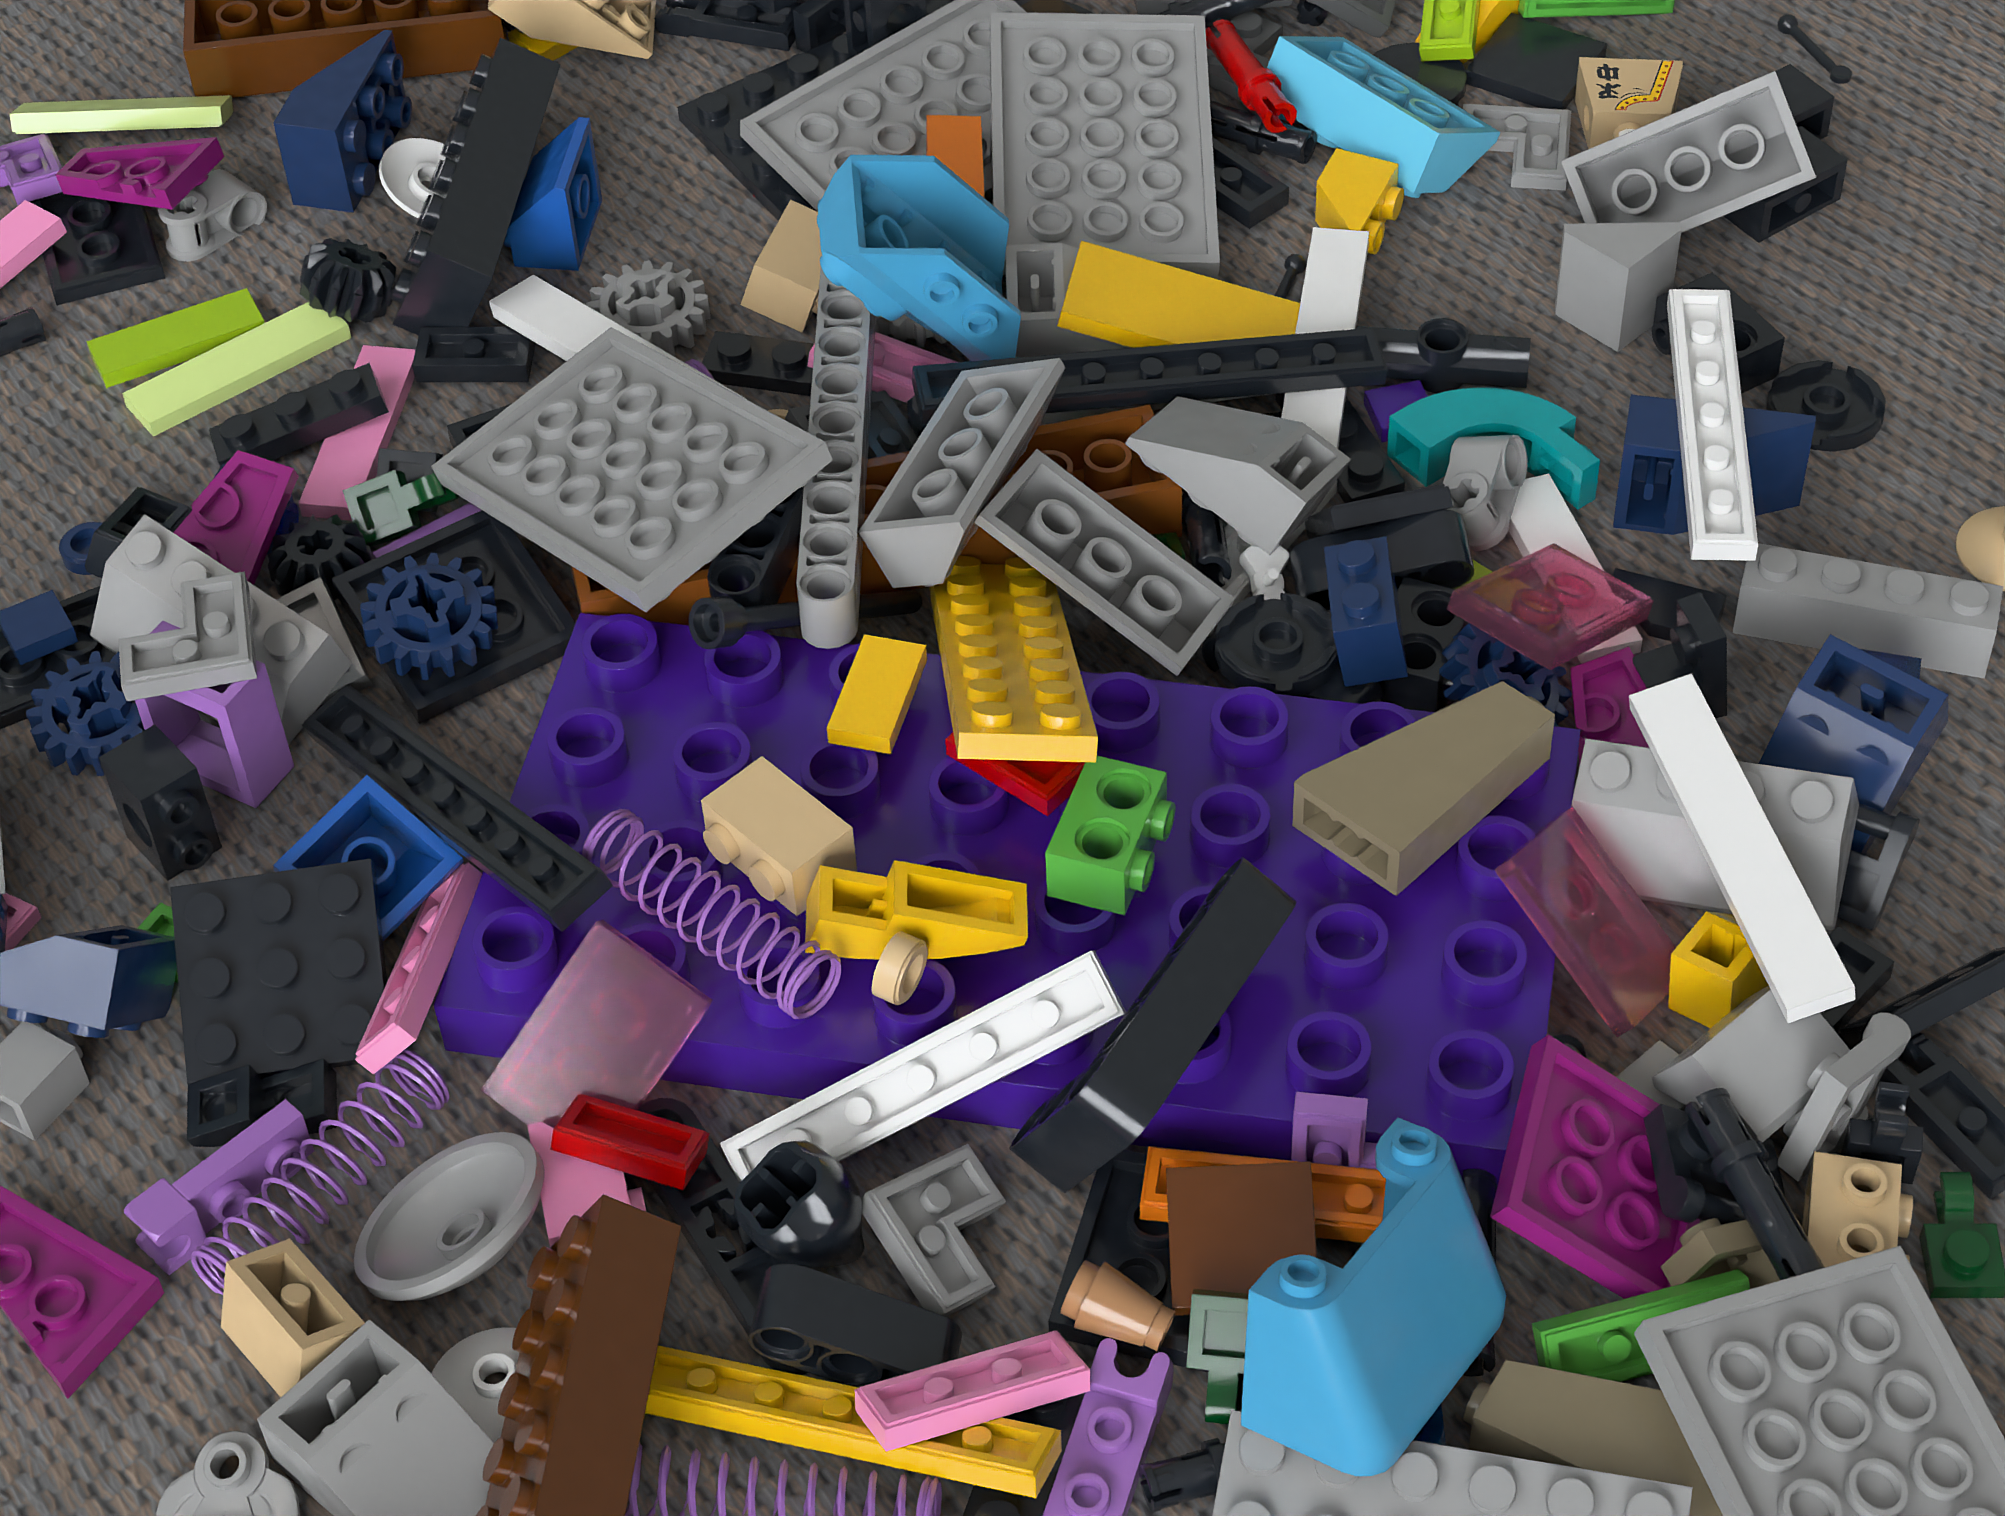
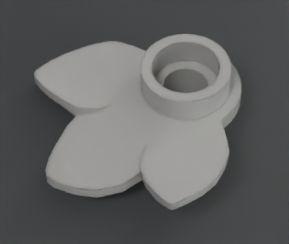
[156,1431,300,1516]

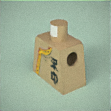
[1575,57,1683,149]

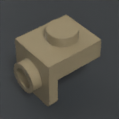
[1660,1218,1780,1289]

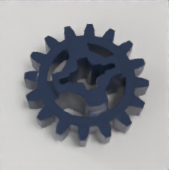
[360,553,499,680]
[1439,615,1572,727]
[26,651,145,776]

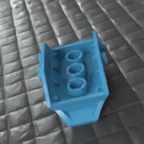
[817,155,1021,361]

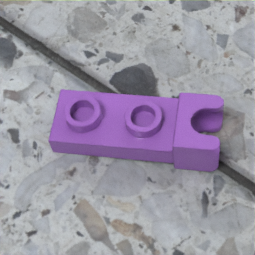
[124,1099,314,1275]
[1043,1338,1173,1516]

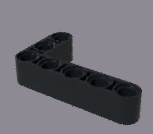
[1009,857,1297,1193]

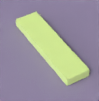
[10,95,233,134]
[122,302,351,437]

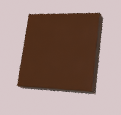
[1166,1162,1317,1315]

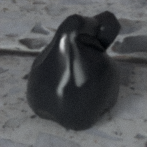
[734,1140,865,1268]

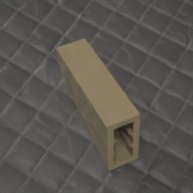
[1292,681,1555,896]
[1463,1360,1723,1516]

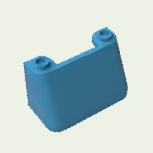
[1241,1118,1506,1476]

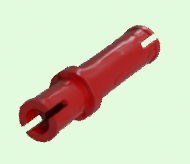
[1206,19,1297,133]

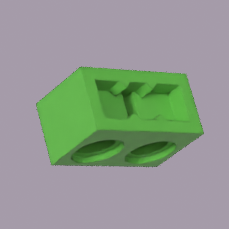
[1045,755,1175,916]

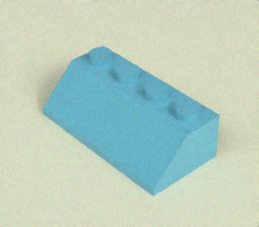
[1267,36,1500,198]

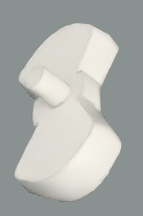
[1239,545,1290,600]

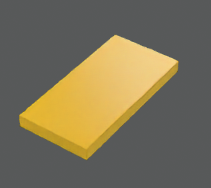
[1057,240,1300,348]

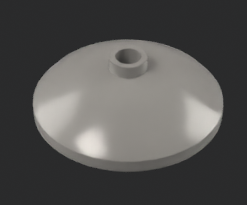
[354,1132,544,1301]

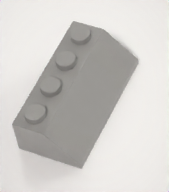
[1561,71,1816,233]
[859,358,1065,588]
[974,449,1235,676]
[90,514,352,745]
[1733,543,2003,679]
[1568,739,1859,930]

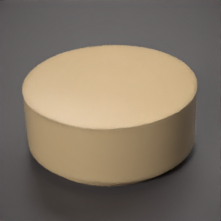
[872,931,928,1005]

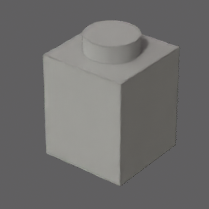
[0,1022,90,1141]

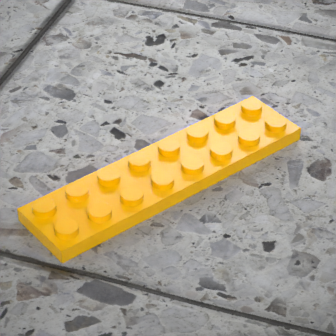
[929,555,1098,763]

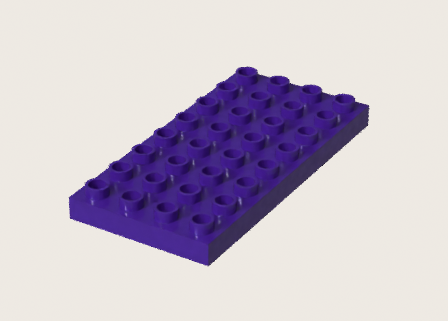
[434,613,1581,1183]

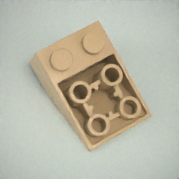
[488,0,656,59]

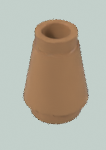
[1061,1260,1176,1351]

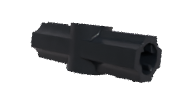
[1356,318,1531,394]

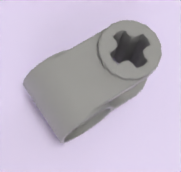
[158,169,267,262]
[1443,435,1527,551]

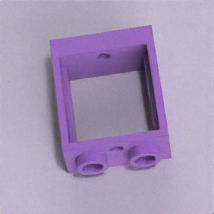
[135,620,294,808]

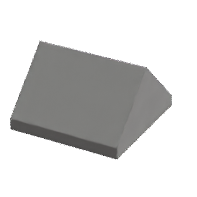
[1555,222,1681,352]
[1652,986,1850,1142]

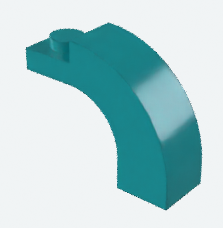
[1387,388,1600,509]

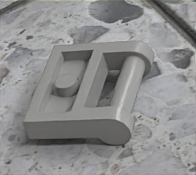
[1778,1013,1911,1181]

